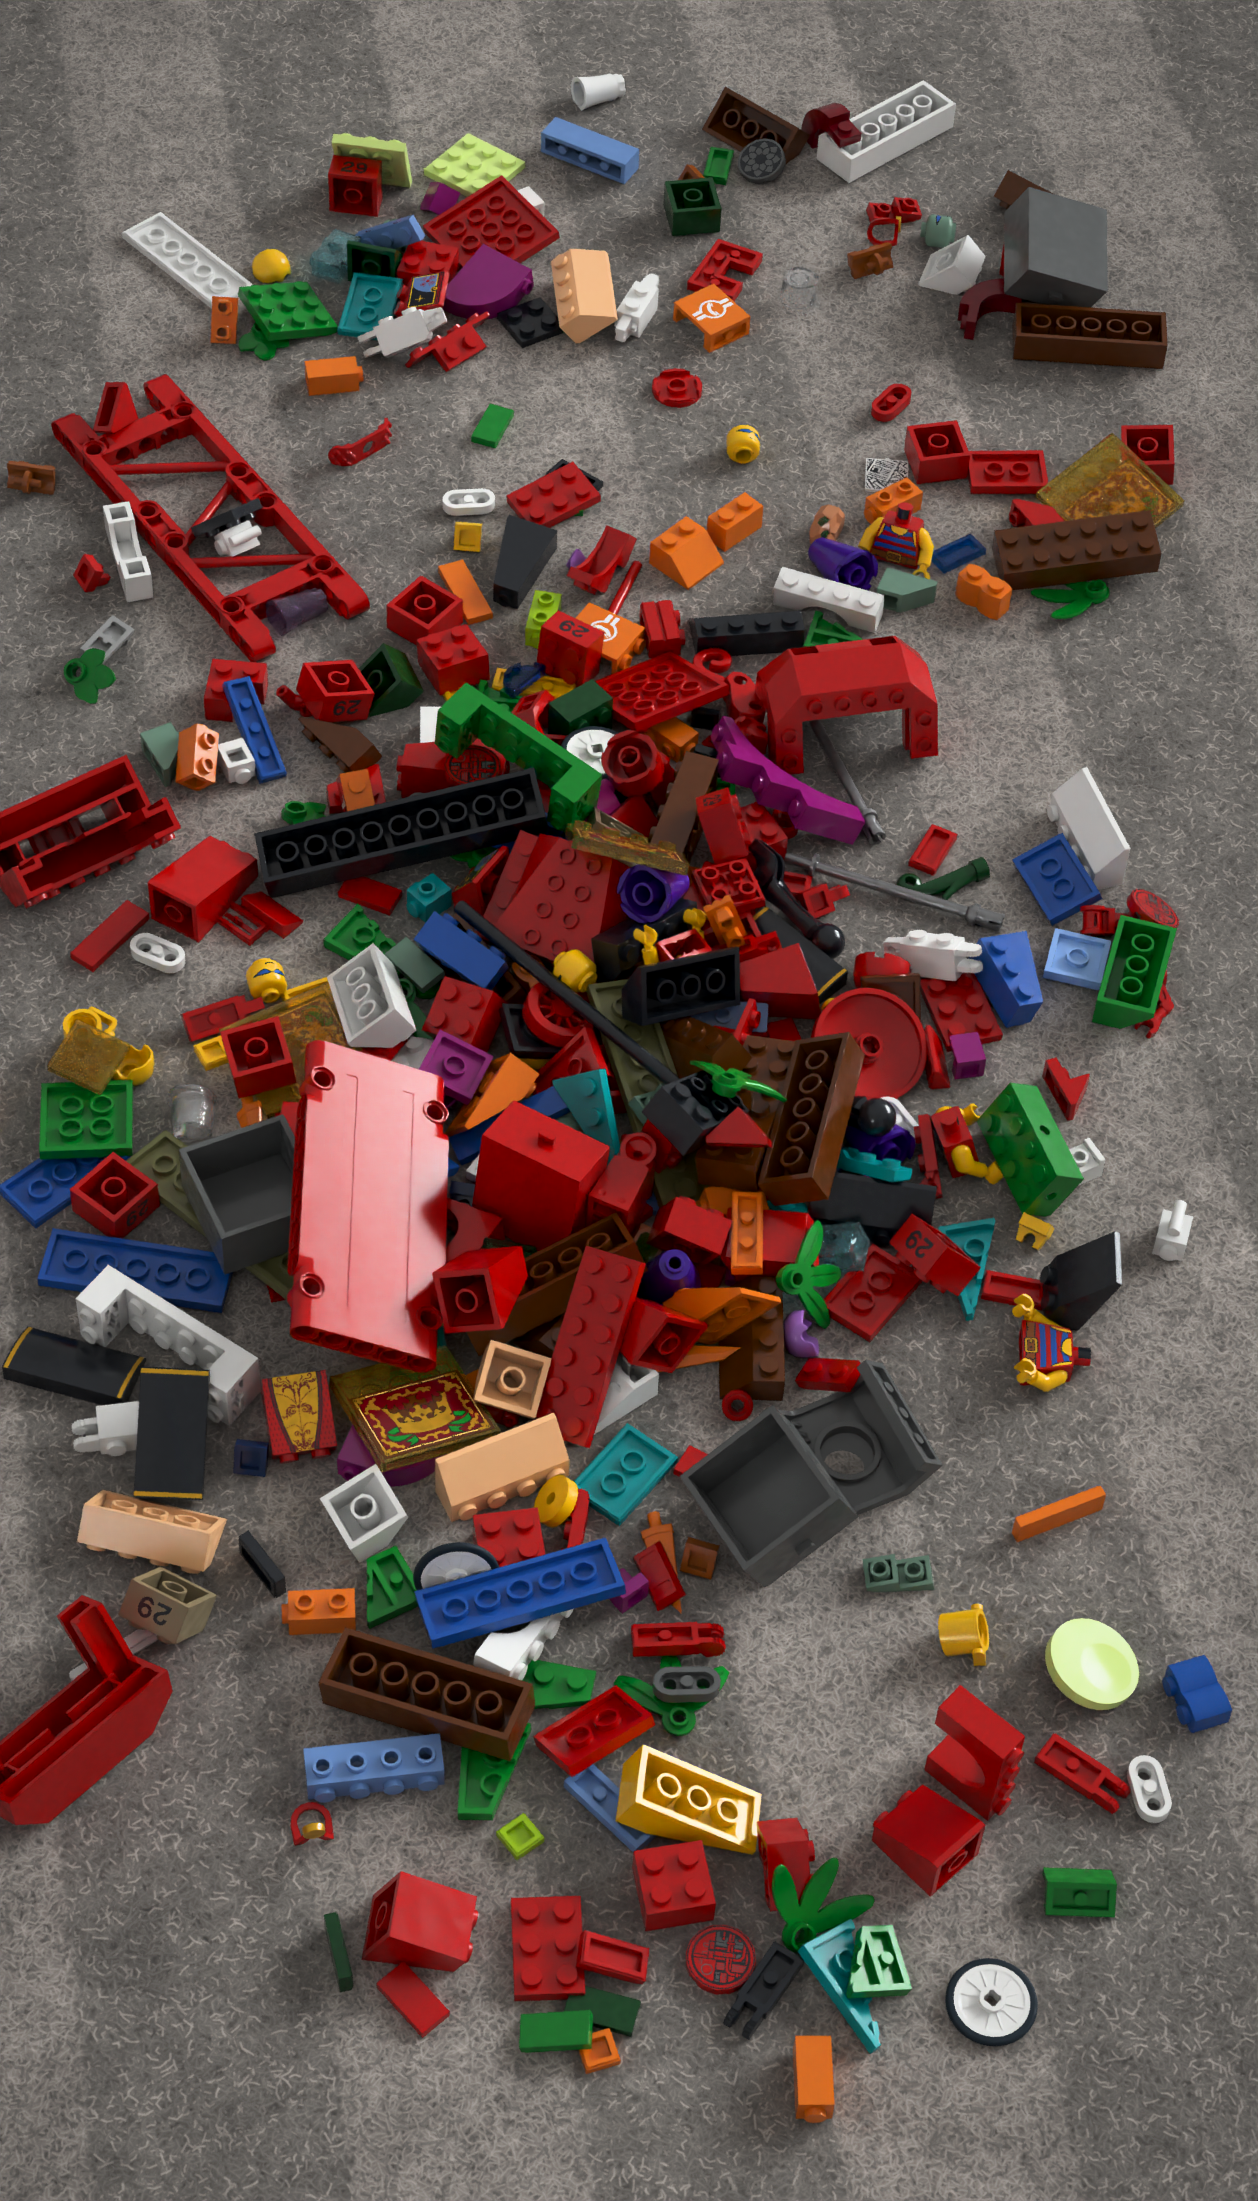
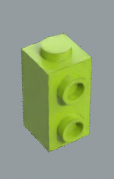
[525,590,562,649]

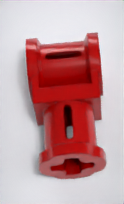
[1080,905,1138,937]

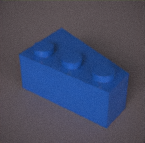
[414,911,509,990]
[967,931,1043,1028]

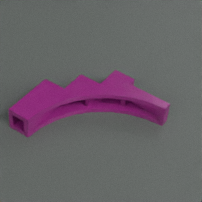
[711,715,865,845]

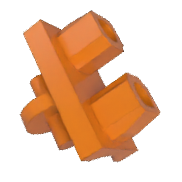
[210,296,239,344]
[703,895,747,948]

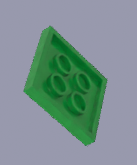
[238,281,338,341]
[39,1080,133,1160]

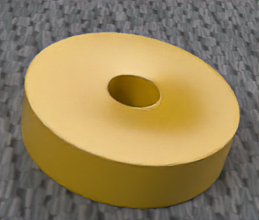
[534,1475,578,1528]

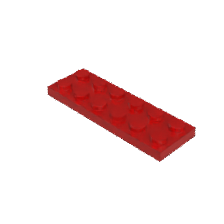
[532,1246,646,1448]

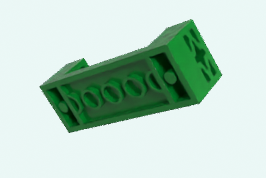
[435,682,602,836]

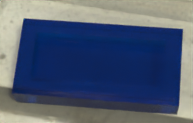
[931,533,986,574]

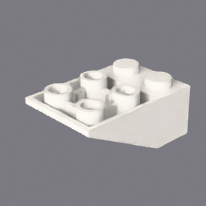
[594,1351,659,1435]

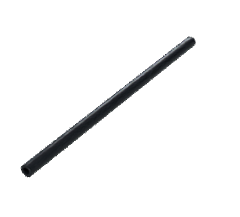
[454,900,681,1085]

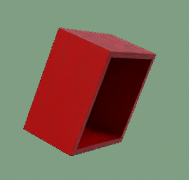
[472,1100,610,1251]

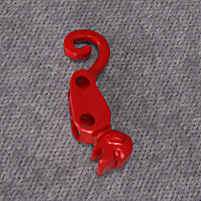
[692,648,768,755]

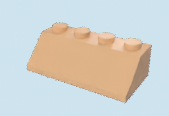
[551,249,618,343]
[435,1413,570,1522]
[77,1490,227,1574]

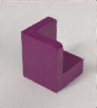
[420,182,460,215]
[949,1032,986,1080]
[609,1568,649,1614]

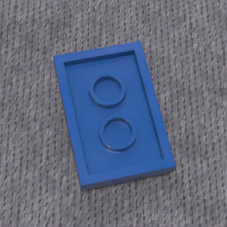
[1012,833,1102,926]

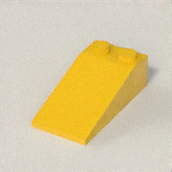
[615,1745,762,1855]

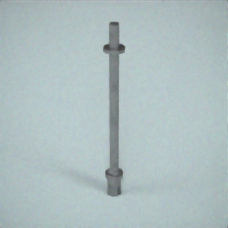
[808,719,886,845]
[784,852,1005,932]

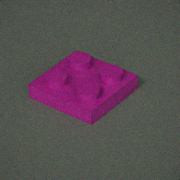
[419,1030,494,1105]

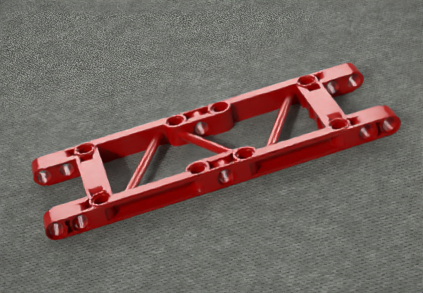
[51,374,370,662]

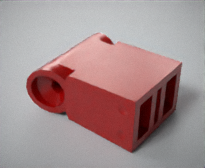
[586,1132,657,1235]

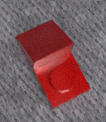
[1042,1057,1090,1121]

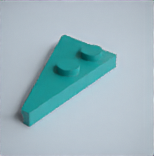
[552,1069,620,1166]
[937,1218,996,1321]
[798,1919,881,2054]

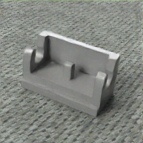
[79,615,135,664]

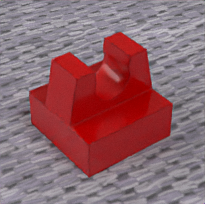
[73,554,111,592]

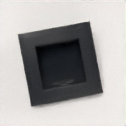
[691,707,721,731]

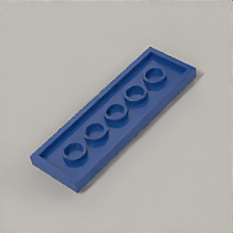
[37,1228,233,1313]
[414,1537,626,1649]

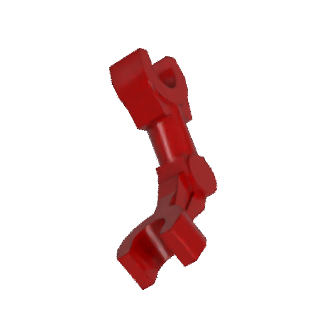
[1134,971,1174,1038]

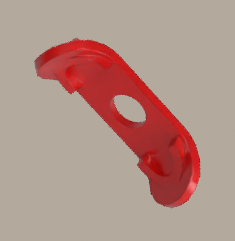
[328,417,392,466]

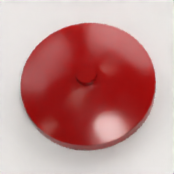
[811,988,928,1100]

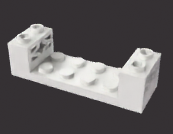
[76,1265,261,1426]

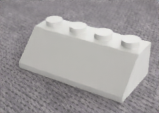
[1047,767,1131,890]
[327,943,416,1048]

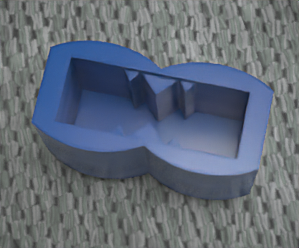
[1162,1655,1232,1733]

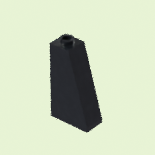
[493,515,557,609]

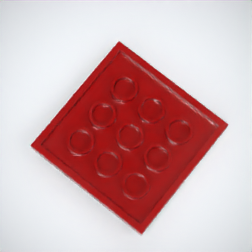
[423,175,560,269]
[595,651,730,732]

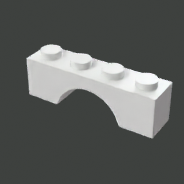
[103,501,153,602]
[773,567,884,633]
[473,1609,573,1680]

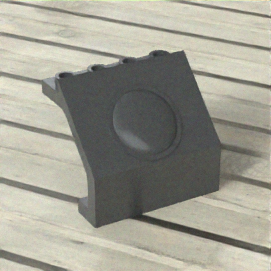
[759,1360,943,1515]

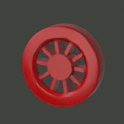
[522,982,595,1047]

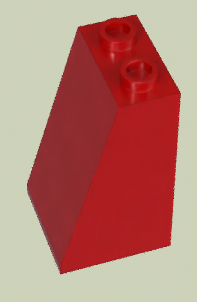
[396,738,510,798]
[148,836,258,943]

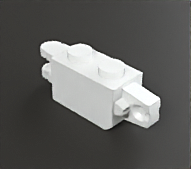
[614,274,659,342]
[357,307,447,358]
[883,930,983,981]
[72,1401,139,1456]

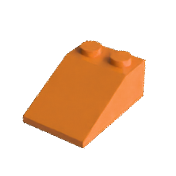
[444,1053,539,1137]
[663,1287,781,1345]

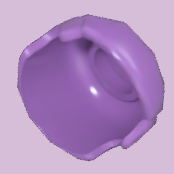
[783,1310,819,1358]

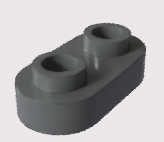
[653,1666,721,1703]

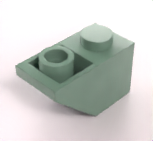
[877,567,938,613]

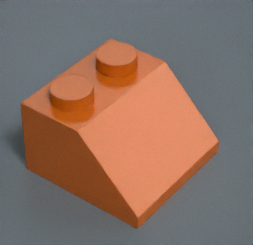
[649,516,724,590]

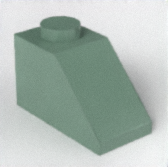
[140,722,181,787]

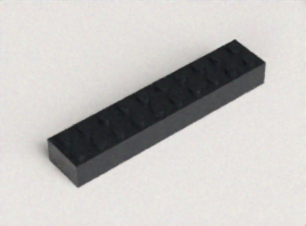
[254,767,549,898]

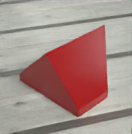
[93,382,139,433]
[706,1107,772,1148]

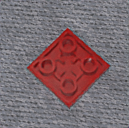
[691,858,766,913]

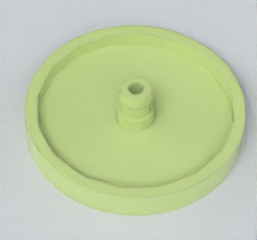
[1045,1618,1139,1710]

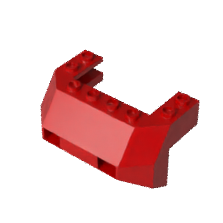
[754,636,938,775]
[0,755,181,909]
[0,1595,173,1825]

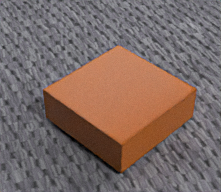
[578,2028,621,2074]

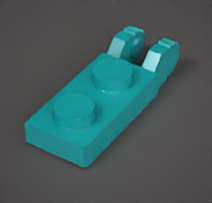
[837,1147,912,1182]

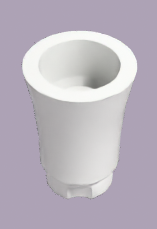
[571,73,626,111]

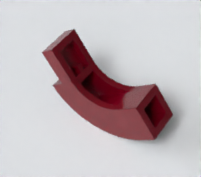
[801,103,862,149]
[957,278,1023,340]

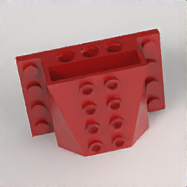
[477,830,631,983]

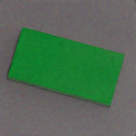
[703,147,734,185]
[471,404,514,448]
[519,2010,593,2053]

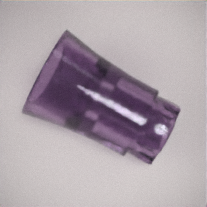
[266,587,328,636]

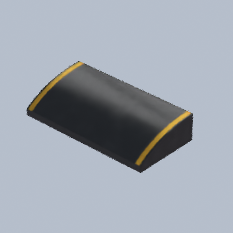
[753,906,848,1004]
[2,1326,146,1405]
[134,1367,210,1500]

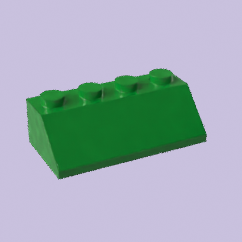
[1092,915,1177,1029]

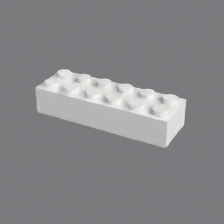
[817,80,956,183]

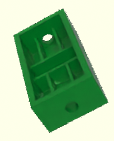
[977,1082,1084,1217]

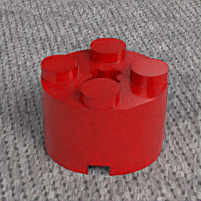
[601,730,664,797]

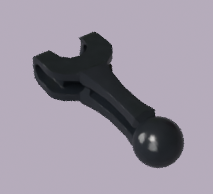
[749,838,845,959]
[847,1096,896,1137]

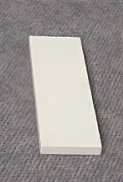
[122,212,253,309]

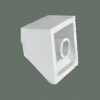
[918,235,986,295]
[320,1464,408,1563]

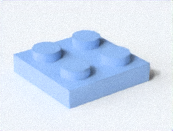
[1043,928,1111,991]

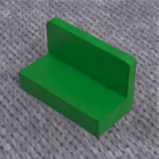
[1042,1867,1117,1917]

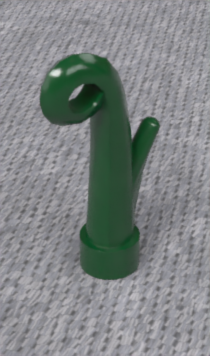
[896,857,990,900]

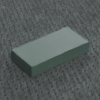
[384,937,445,994]

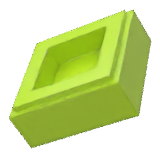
[496,1813,545,1860]

